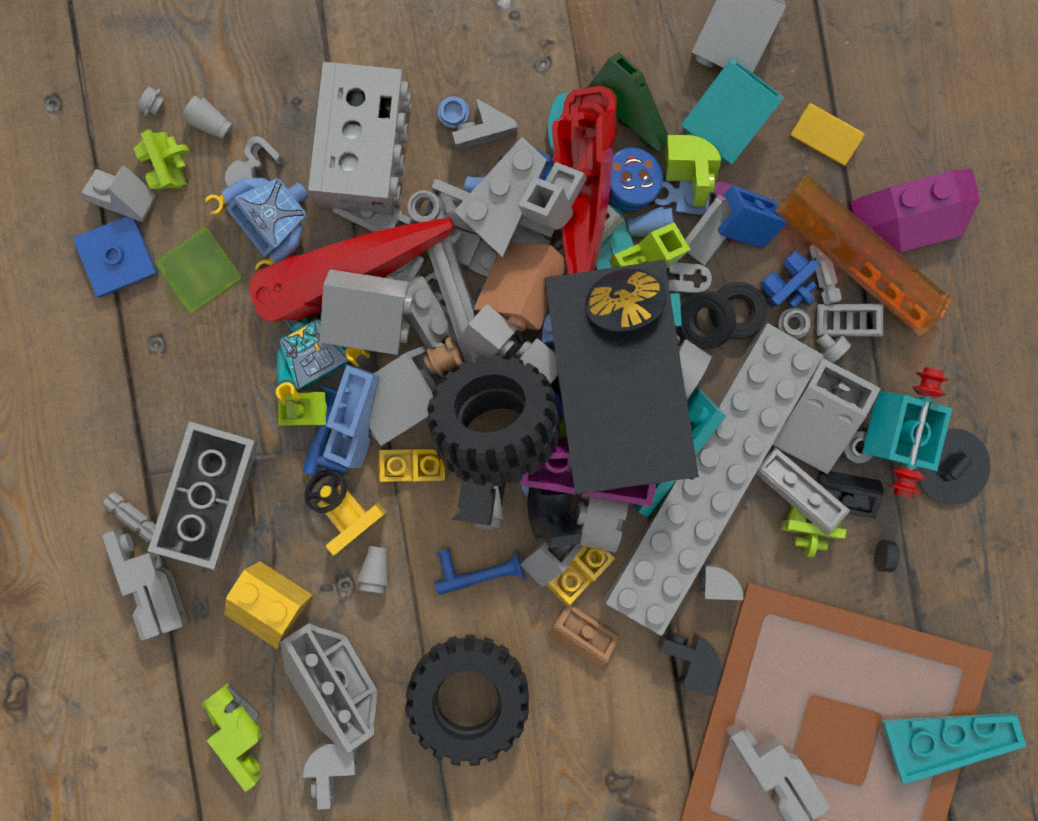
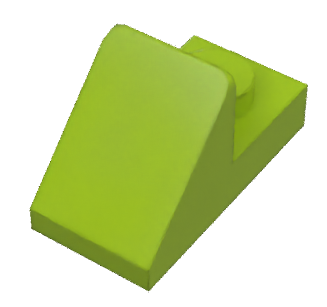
[277,392,327,426]

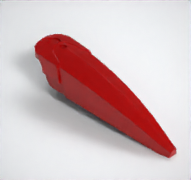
[552,86,617,274]
[249,218,456,322]

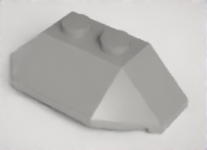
[280,623,378,754]

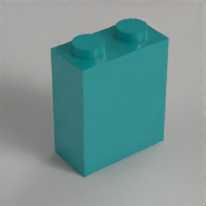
[681,58,784,164]

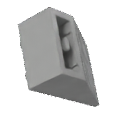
[772,358,881,474]

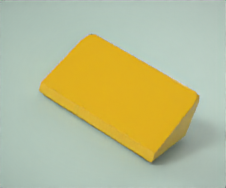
[789,103,865,166]

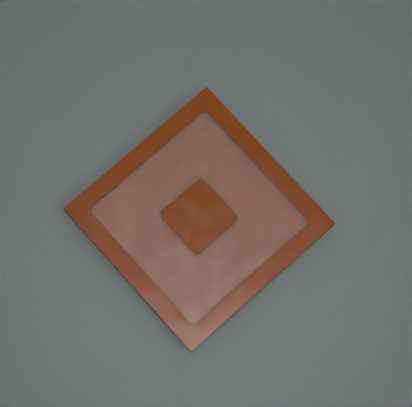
[680,582,993,821]

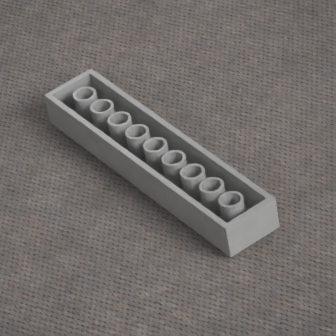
[603,323,824,636]

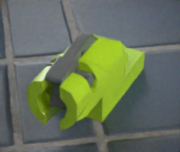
[201,683,263,792]

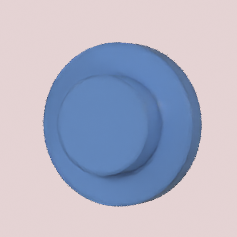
[438,96,469,129]

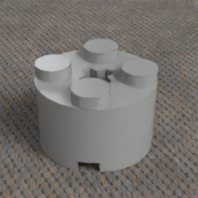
[574,495,629,553]

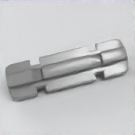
[809,242,842,304]
[102,492,156,542]

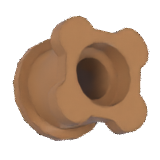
[424,336,465,378]

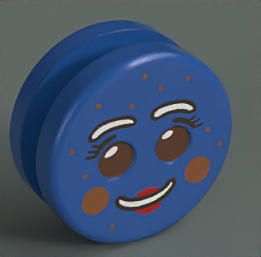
[608,148,663,212]

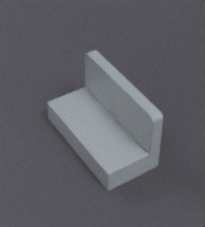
[685,194,733,266]

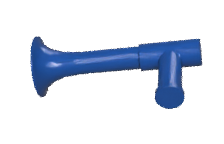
[302,385,348,475]
[435,548,526,595]

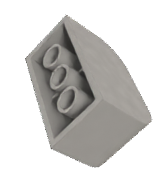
[148,421,257,570]

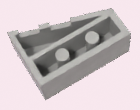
[454,137,547,258]

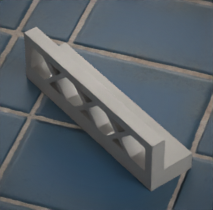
[425,179,555,245]

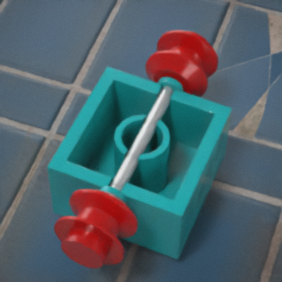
[862,367,952,499]

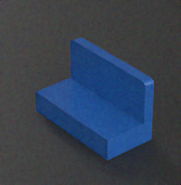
[718,185,788,248]

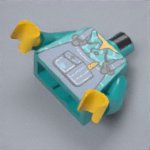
[276,318,370,405]

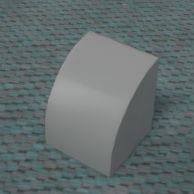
[700,563,744,600]

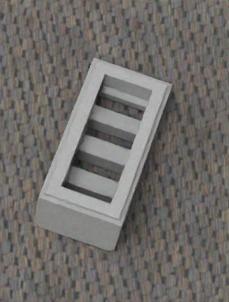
[817,304,883,338]

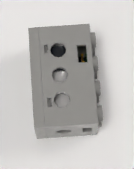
[308,62,412,215]

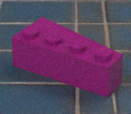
[520,437,656,507]

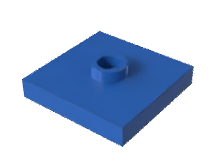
[73,216,158,298]

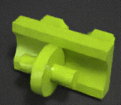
[133,130,190,190]
[781,505,846,558]

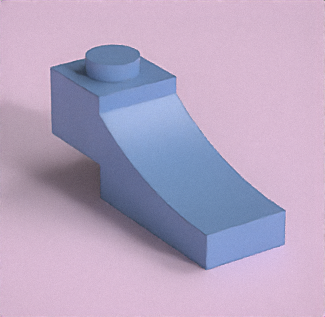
[323,365,380,468]

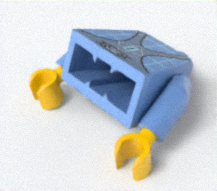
[205,178,308,270]

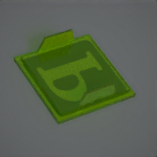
[154,226,243,314]

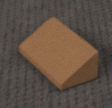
[548,604,621,668]

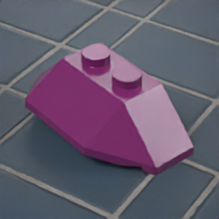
[849,169,980,253]

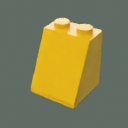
[224,561,313,649]

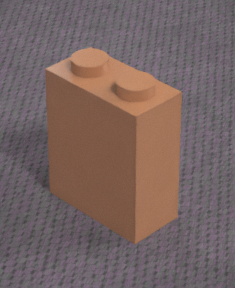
[474,242,567,332]

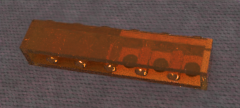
[775,174,952,336]

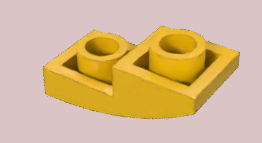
[378,449,445,482]
[546,546,615,606]

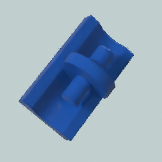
[759,251,820,308]

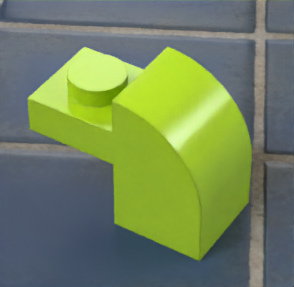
[664,135,721,207]
[608,223,691,269]

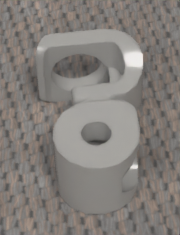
[225,136,284,187]

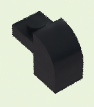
[527,487,582,548]
[657,632,721,697]

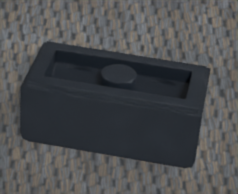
[817,471,884,519]

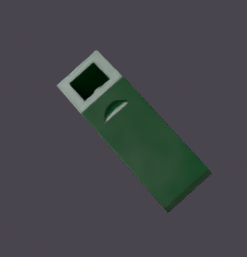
[587,52,668,152]

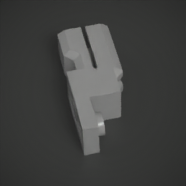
[102,528,189,640]
[726,722,830,821]

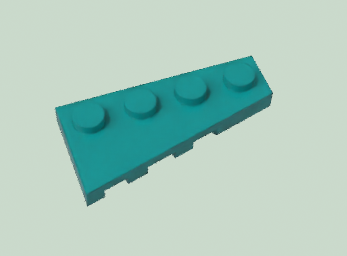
[633,386,726,517]
[881,713,1026,785]

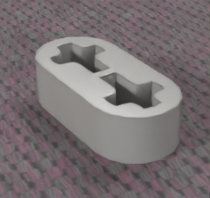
[667,262,712,294]

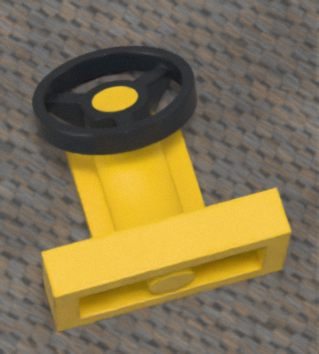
[305,470,386,556]

